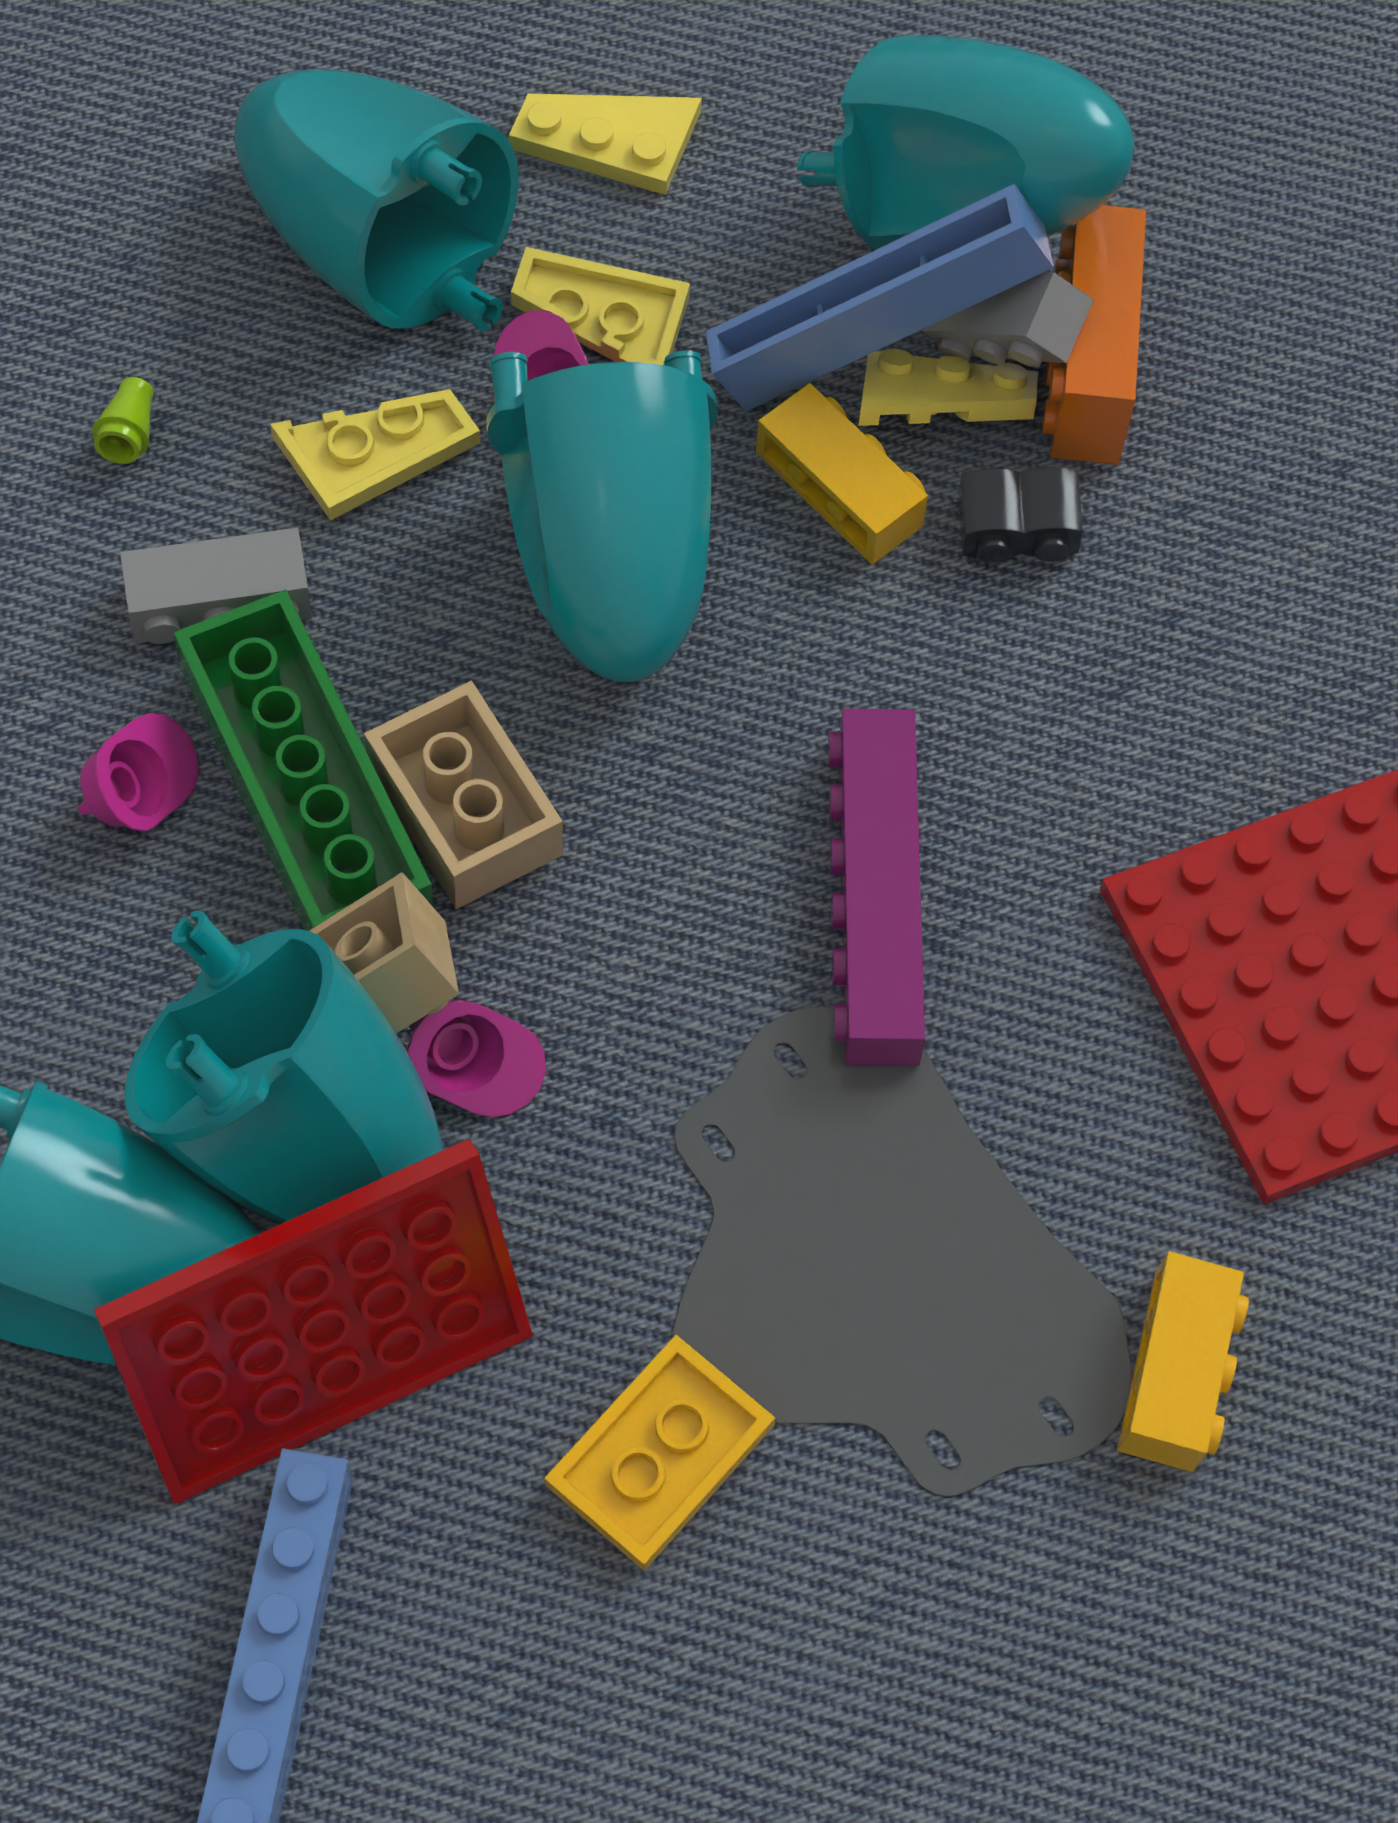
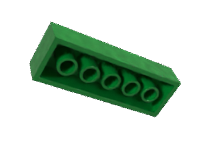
[173,589,433,931]

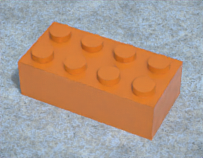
[1042,205,1146,465]

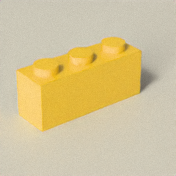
[756,383,928,565]
[1117,1251,1249,1472]

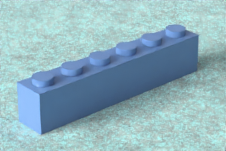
[706,184,1054,411]
[197,1448,352,1823]

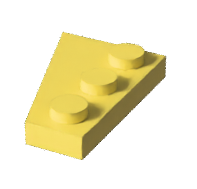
[509,93,702,195]
[511,247,690,365]
[859,349,1038,426]
[270,389,480,521]

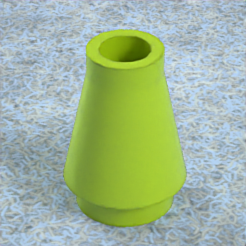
[92,377,154,464]

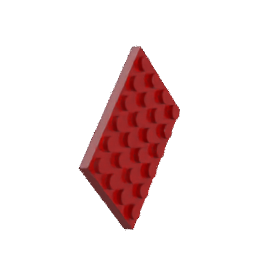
[93,1139,533,1505]

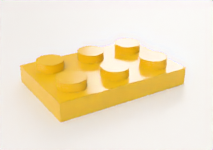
[544,1335,776,1571]

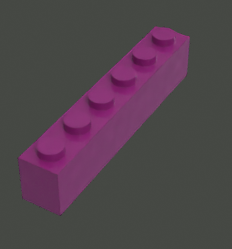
[828,709,925,1066]

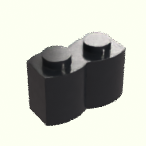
[959,467,1083,563]

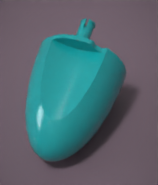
[797,35,1135,250]
[234,69,519,332]
[486,350,718,683]
[125,910,443,1225]
[0,1080,262,1365]

